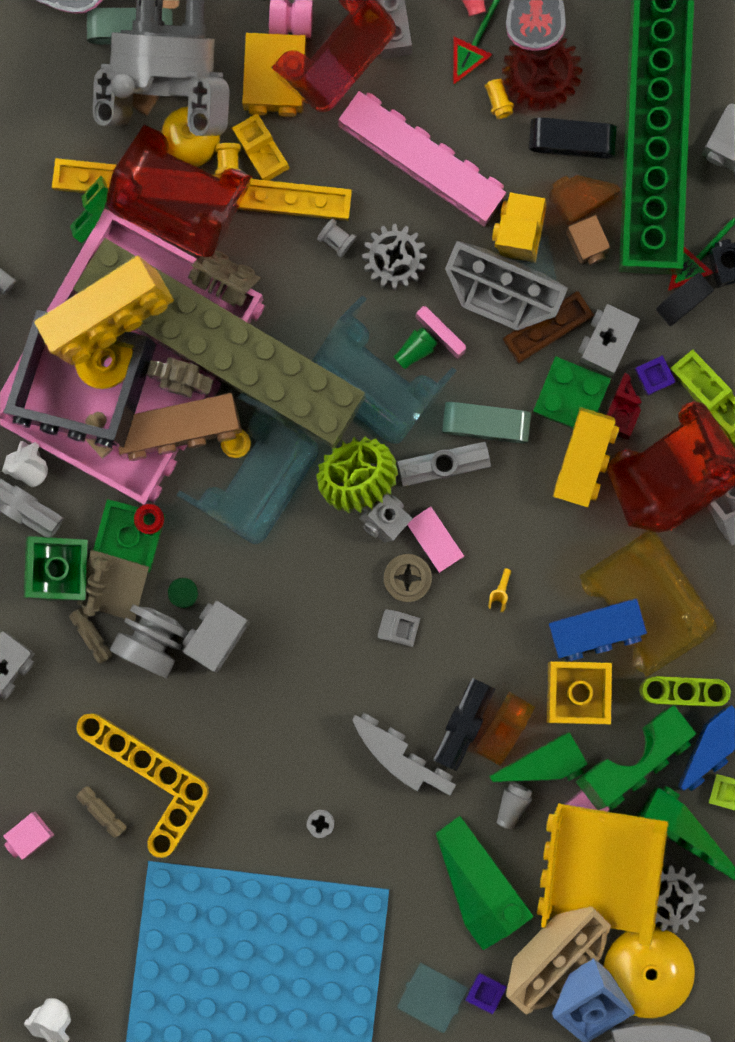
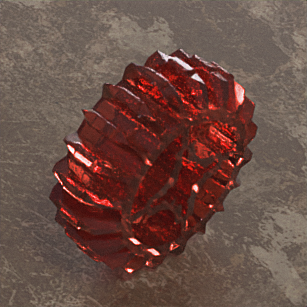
[502,37,583,111]

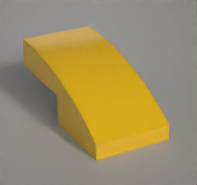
[232,114,290,181]

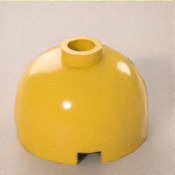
[161,106,220,167]

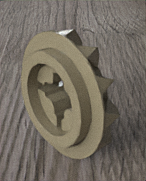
[384,554,432,602]

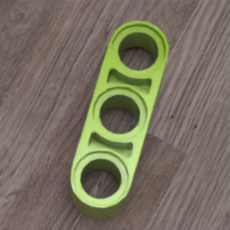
[639,676,731,707]

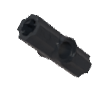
[433,678,496,771]

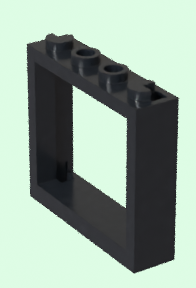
[4,310,157,449]

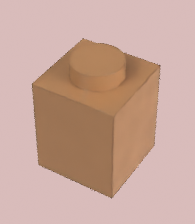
[566,215,610,266]

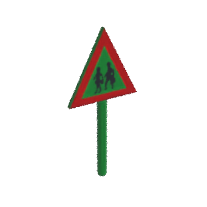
[667,217,735,292]

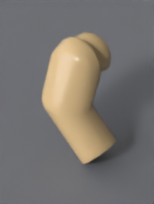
[85,412,113,459]

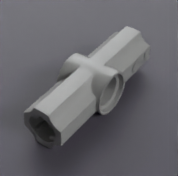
[397,442,491,487]
[0,479,64,538]

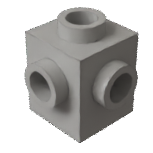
[359,495,413,543]

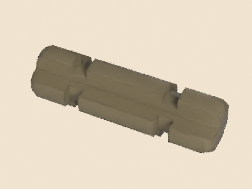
[69,608,112,664]
[76,786,126,838]

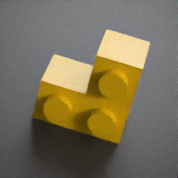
[492,193,547,263]

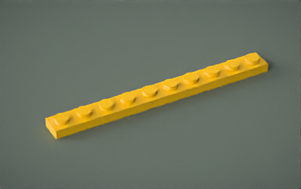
[52,158,352,221]

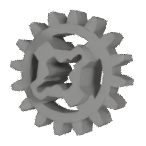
[362,224,427,290]
[655,865,707,933]

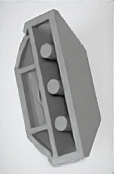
[445,241,568,330]

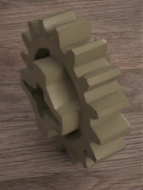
[146,358,213,398]

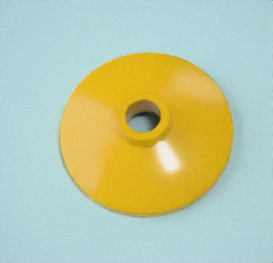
[75,345,133,389]

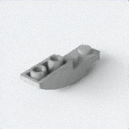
[352,712,456,795]
[603,1021,711,1042]

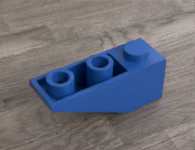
[677,705,735,791]

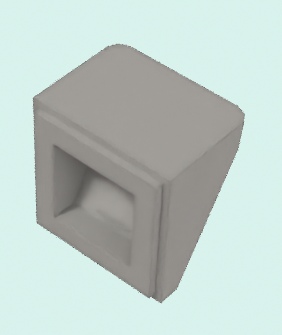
[378,609,421,647]

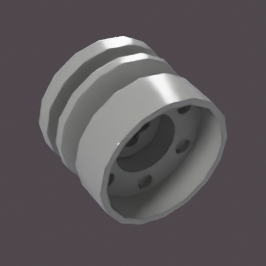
[110,604,189,679]

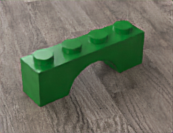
[575,705,696,810]

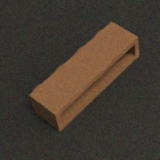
[118,393,242,461]

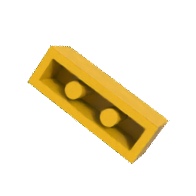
[553,407,619,507]

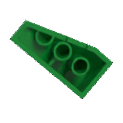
[435,815,534,950]

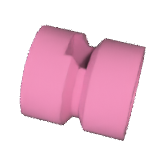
[269,0,313,39]

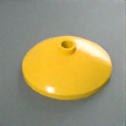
[603,926,695,1018]

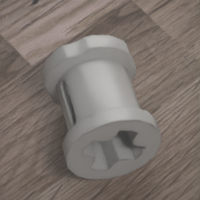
[317,218,356,258]
[307,810,334,838]

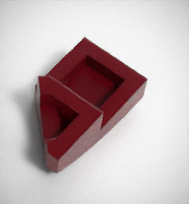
[606,373,642,440]

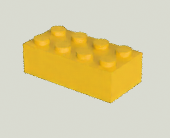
[34,256,174,365]

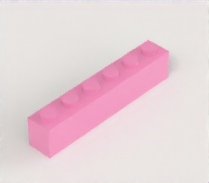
[338,91,506,227]

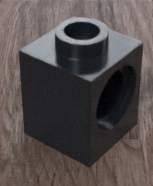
[708,239,735,288]

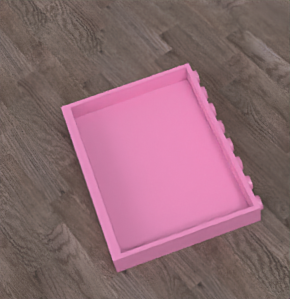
[0,208,265,505]

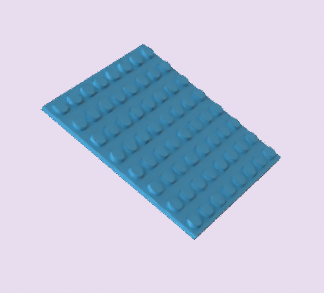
[126,861,389,1042]

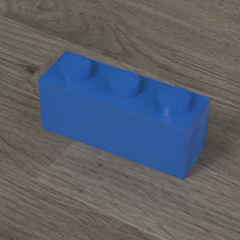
[549,598,647,662]

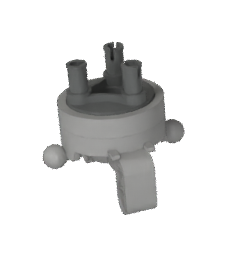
[93,0,229,136]

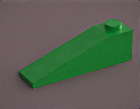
[636,786,735,881]

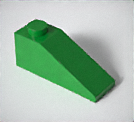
[489,732,588,782]

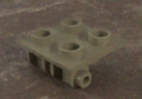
[188,250,261,307]
[77,550,149,622]

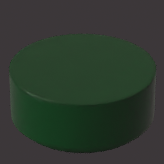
[168,578,199,608]

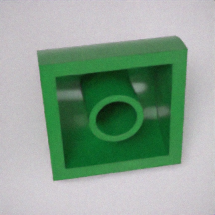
[24,536,87,601]

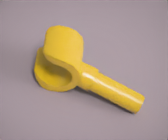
[488,568,511,612]

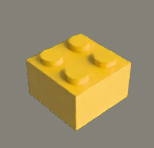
[547,661,612,724]

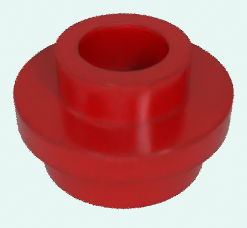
[134,504,165,534]

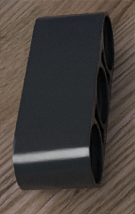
[529,117,617,159]

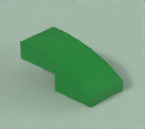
[70,176,108,244]

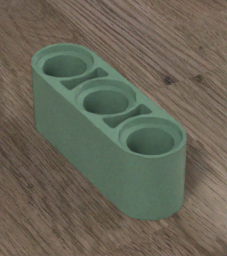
[87,8,173,44]
[442,402,532,443]

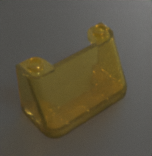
[579,530,717,677]

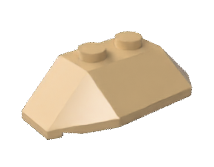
[506,906,611,1014]

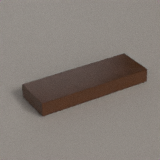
[502,291,594,364]

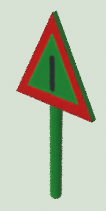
[453,0,500,85]

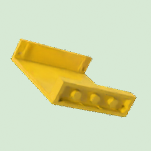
[537,803,668,947]

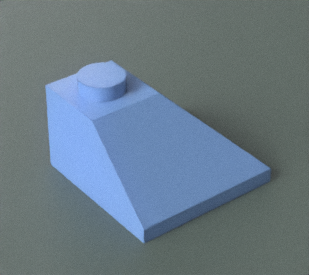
[552,959,635,1042]

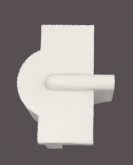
[2,441,48,487]
[24,998,71,1042]

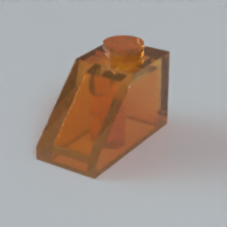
[549,175,621,226]
[474,692,535,766]

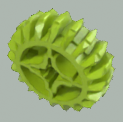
[316,436,398,513]

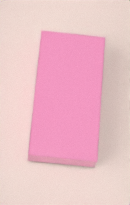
[416,306,466,359]
[407,507,464,573]

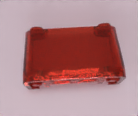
[271,0,396,112]
[106,125,252,257]
[607,401,735,532]

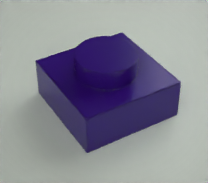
[634,355,676,396]
[465,972,506,1014]

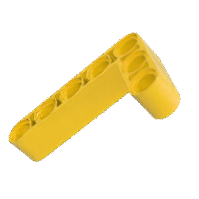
[77,714,209,858]

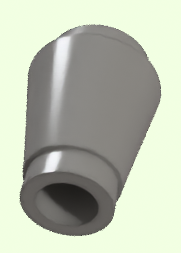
[496,782,532,830]

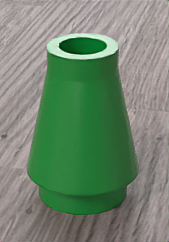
[393,326,438,370]

